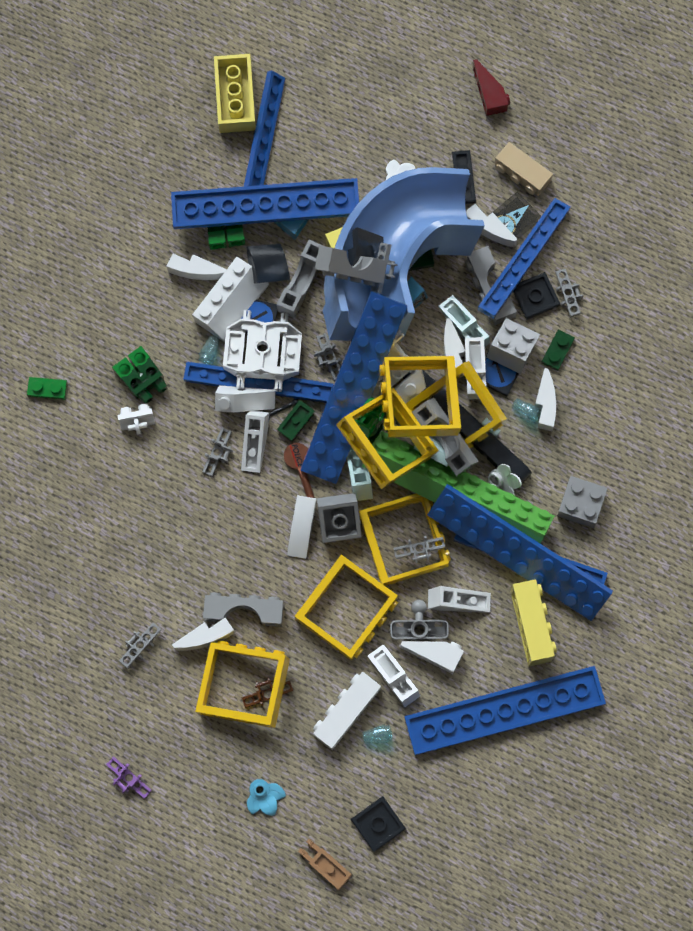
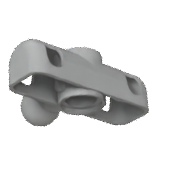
[390,600,449,641]

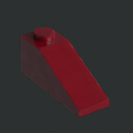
[472,59,510,116]

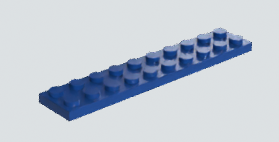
[171,178,359,230]
[300,291,407,484]
[427,484,613,621]
[404,666,606,755]

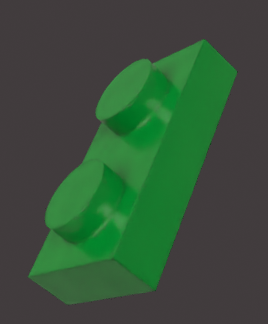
[27,377,67,400]

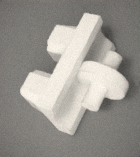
[118,403,155,435]

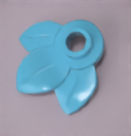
[247,779,286,816]

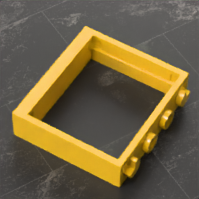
[379,356,461,437]
[406,361,507,449]
[336,388,439,489]
[359,494,451,586]
[294,554,399,661]
[195,640,290,728]

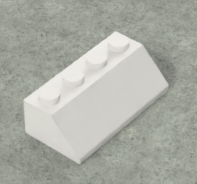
[192,257,269,342]

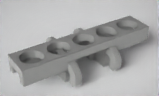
[370,243,398,294]
[555,269,584,317]
[314,333,342,381]
[202,428,233,476]
[393,536,445,563]
[119,623,161,668]

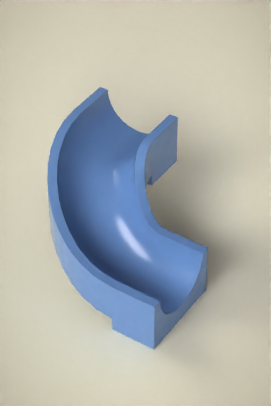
[323,167,485,342]

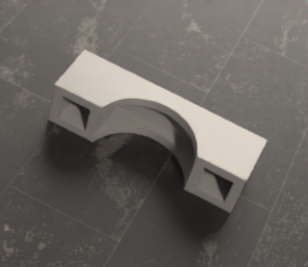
[277,240,325,319]
[315,246,387,286]
[465,246,517,325]
[412,398,479,476]
[203,592,284,627]

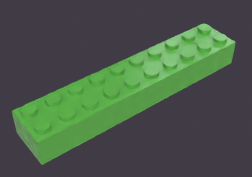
[362,431,555,544]

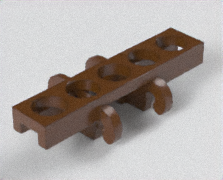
[241,677,293,708]

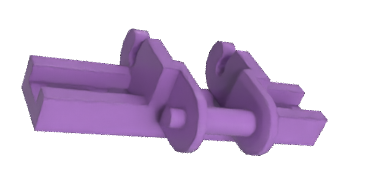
[106,756,152,799]

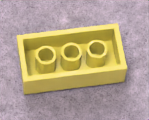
[214,54,256,133]
[510,579,557,667]

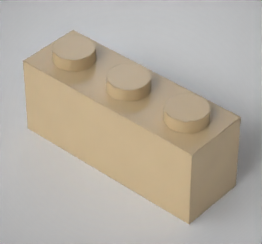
[494,142,553,196]

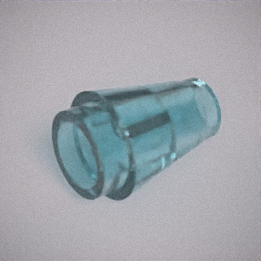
[198,336,220,365]
[512,398,541,424]
[363,724,393,743]

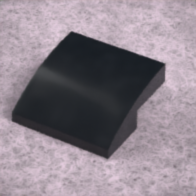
[348,227,384,266]
[246,244,290,284]

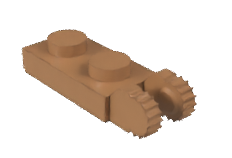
[298,839,352,890]

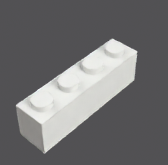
[313,672,381,750]

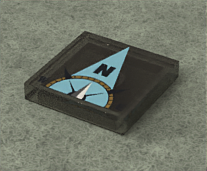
[492,191,541,240]

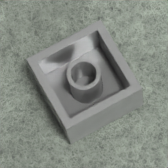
[487,318,540,374]
[557,476,607,528]
[317,493,361,543]

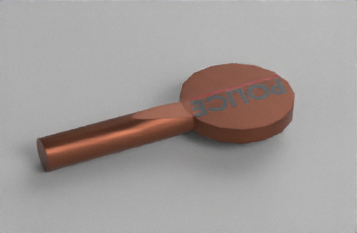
[284,443,315,498]

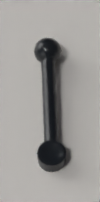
[268,399,299,418]

